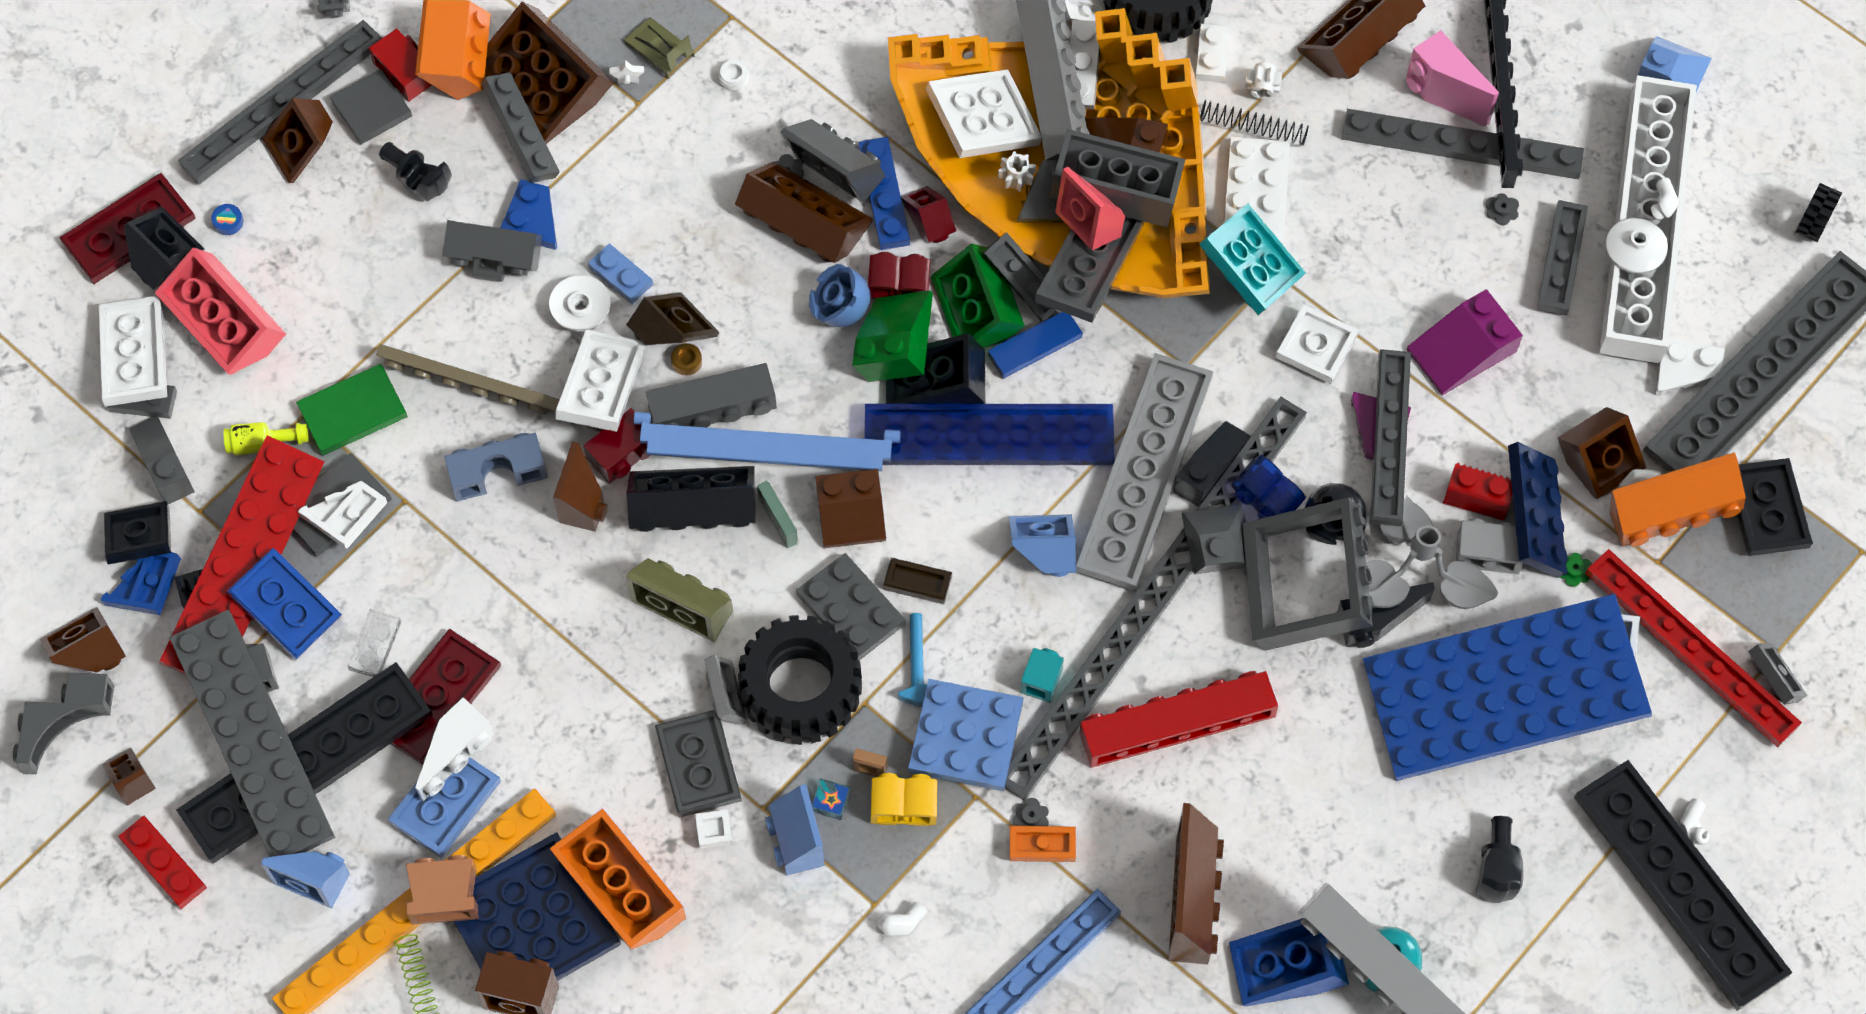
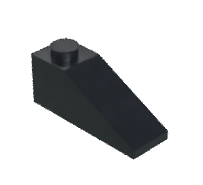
[1174,421,1251,507]
[1337,582,1435,648]

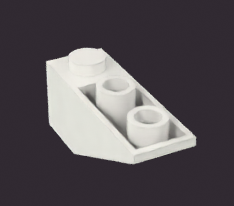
[415,698,494,801]

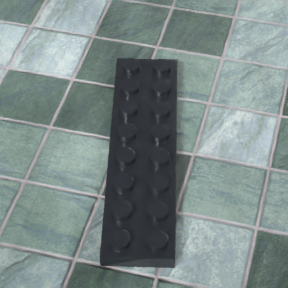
[176,662,433,864]
[1574,760,1793,1011]

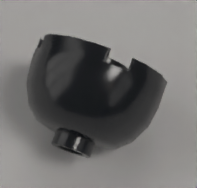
[1304,483,1367,545]

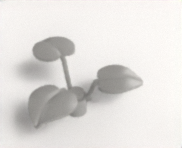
[1366,492,1498,609]

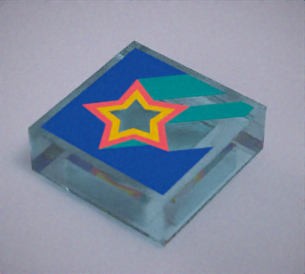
[811,778,851,820]

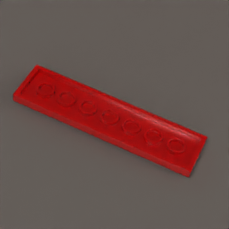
[159,435,324,676]

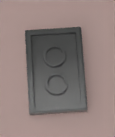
[293,453,392,557]
[655,710,742,818]

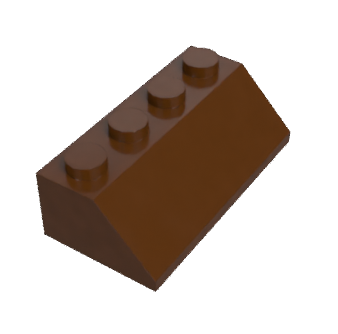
[1297,0,1426,79]
[735,161,873,263]

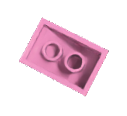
[1406,30,1499,126]

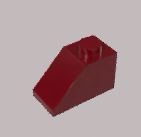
[901,186,957,243]

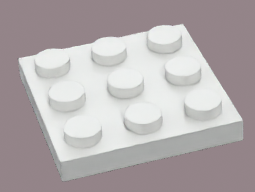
[926,69,1042,158]

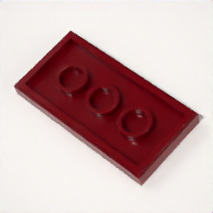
[59,173,196,284]
[391,628,501,766]

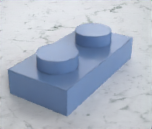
[588,243,653,304]

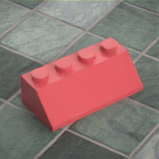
[155,247,286,375]

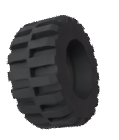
[1103,0,1213,43]
[738,615,862,745]

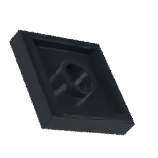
[104,501,171,565]

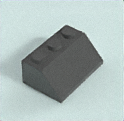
[780,119,885,203]

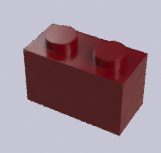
[583,408,651,484]

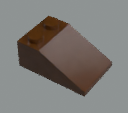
[1085,117,1169,154]

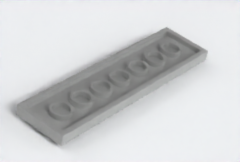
[1076,353,1214,591]

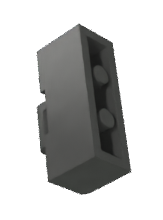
[442,220,543,282]

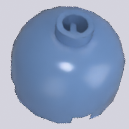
[809,264,870,327]

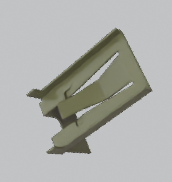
[624,17,695,79]

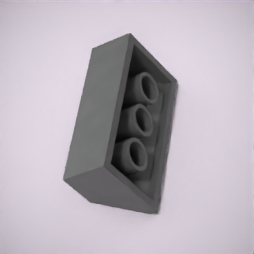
[1049,129,1185,228]

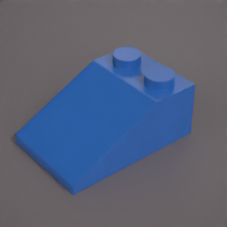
[1229,918,1349,1007]

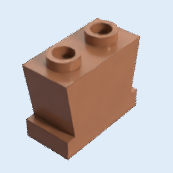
[406,855,478,925]

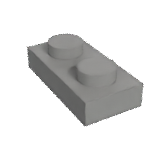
[704,655,746,724]

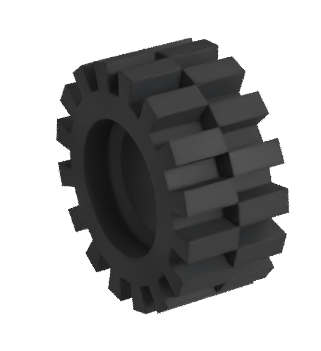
[1795,183,1842,242]

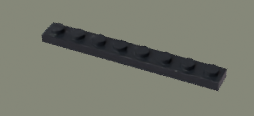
[1484,0,1523,188]

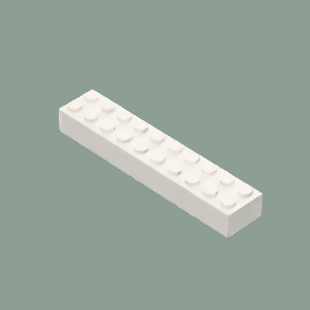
[1599,75,1697,364]

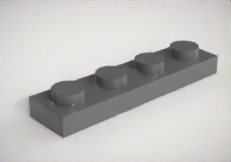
[481,73,560,183]
[1537,200,1588,316]

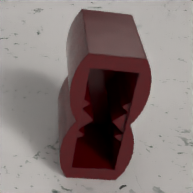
[868,252,931,300]

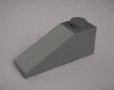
[129,416,195,505]

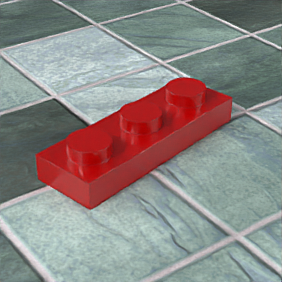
[118,815,207,909]

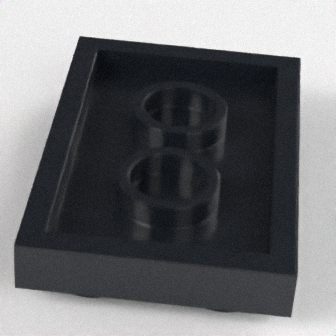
[1737,458,1813,556]

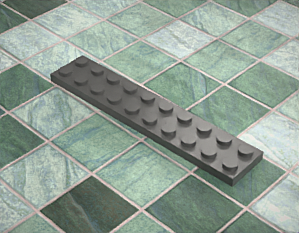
[1643,251,1866,472]

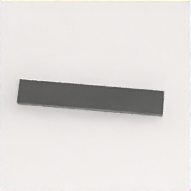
[1370,349,1411,526]

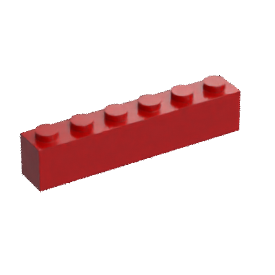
[1079,671,1278,768]

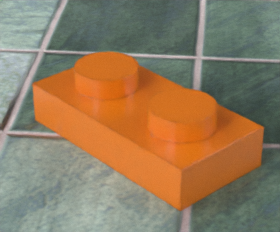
[1010,826,1076,862]

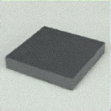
[330,69,412,145]

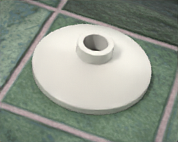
[1606,218,1668,274]
[549,275,611,331]

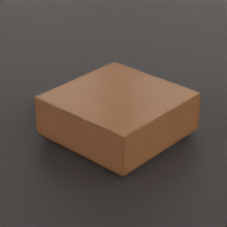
[852,748,888,777]

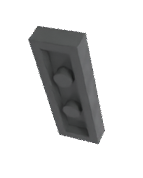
[982,232,1056,322]

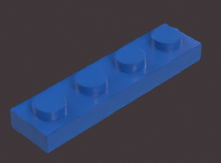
[859,137,910,250]

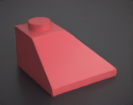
[1055,167,1125,250]

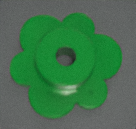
[1559,553,1592,587]

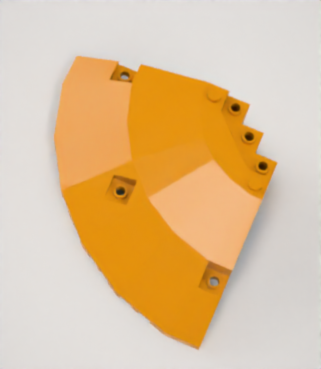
[888,8,1210,299]

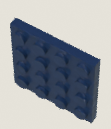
[453,832,621,981]

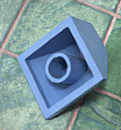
[1638,36,1712,92]
[1009,514,1076,577]
[261,851,350,909]

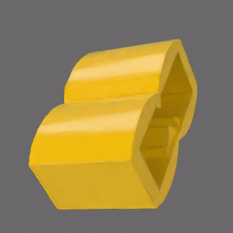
[871,773,937,826]

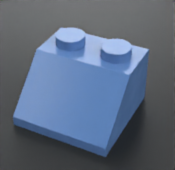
[765,784,825,876]

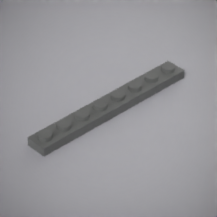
[178,20,382,185]
[1342,108,1584,180]

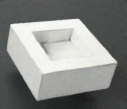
[695,809,733,849]

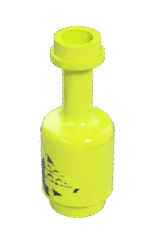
[223,422,309,456]

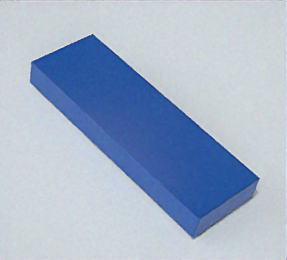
[988,312,1083,379]

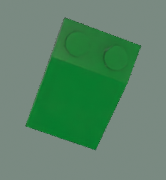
[852,290,933,382]

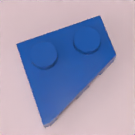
[501,179,557,250]
[100,552,181,615]

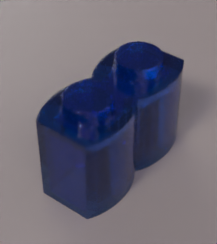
[1231,454,1307,519]

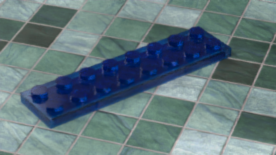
[864,404,1115,465]

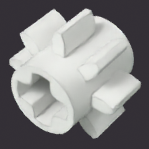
[1245,62,1282,99]
[998,151,1036,191]

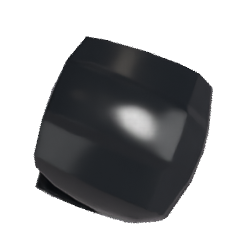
[379,142,452,201]
[1475,815,1523,903]

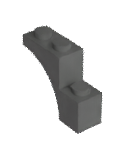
[13,673,115,775]

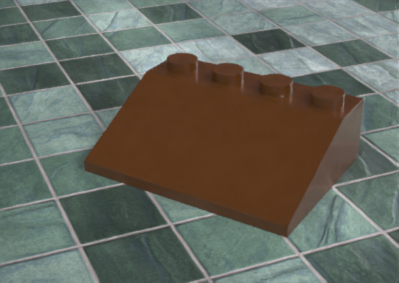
[484,1,614,144]
[1168,803,1224,965]

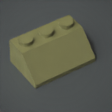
[626,558,733,643]

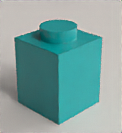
[1020,648,1064,703]

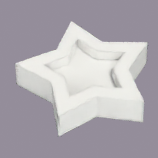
[609,60,644,84]

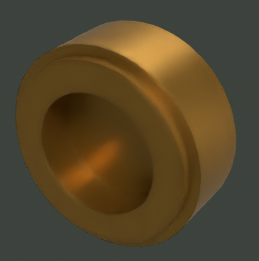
[671,343,702,376]

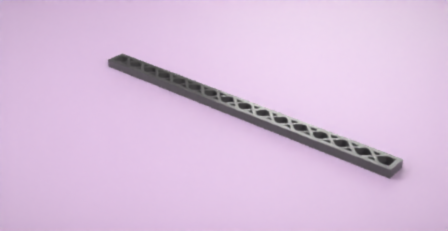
[1005,396,1307,801]

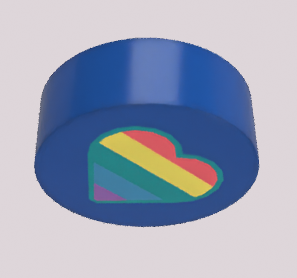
[211,204,244,235]

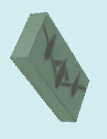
[757,481,798,548]

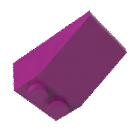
[1407,289,1523,396]

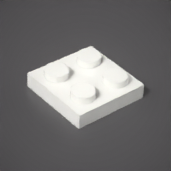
[1276,304,1359,384]

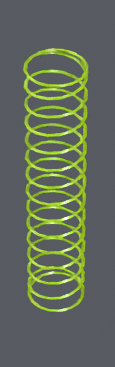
[394,934,440,1014]

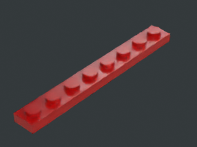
[1585,549,1802,748]

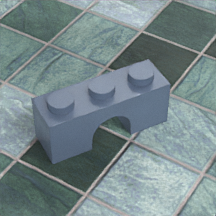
[444,432,548,502]

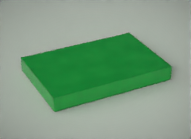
[296,363,408,456]

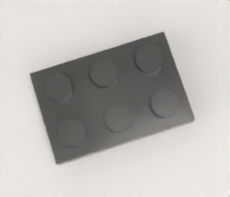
[796,553,906,661]

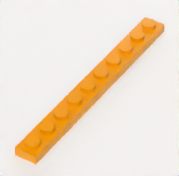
[272,788,557,1014]

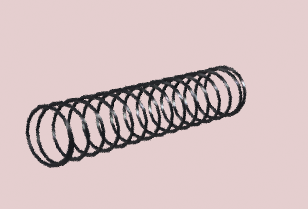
[1200,99,1309,146]

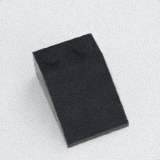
[886,333,985,410]

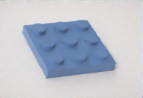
[908,679,1024,791]

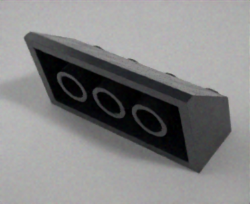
[626,466,756,532]

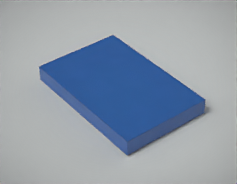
[227,548,342,661]

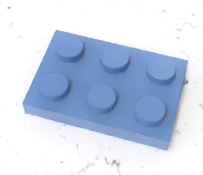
[388,757,501,859]

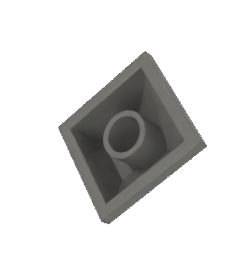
[1181,504,1246,575]

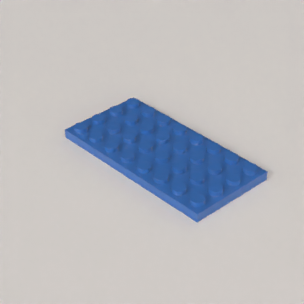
[1363,594,1652,781]

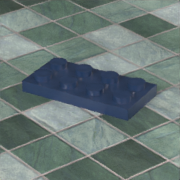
[1508,442,1568,578]

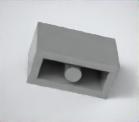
[1456,519,1523,575]

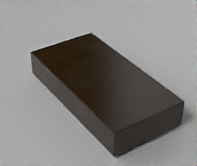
[883,557,952,605]

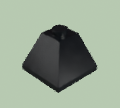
[124,207,205,290]

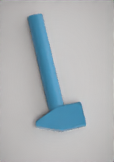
[898,613,927,707]

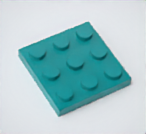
[1199,203,1306,315]

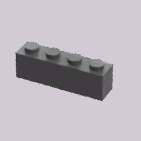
[646,363,777,428]

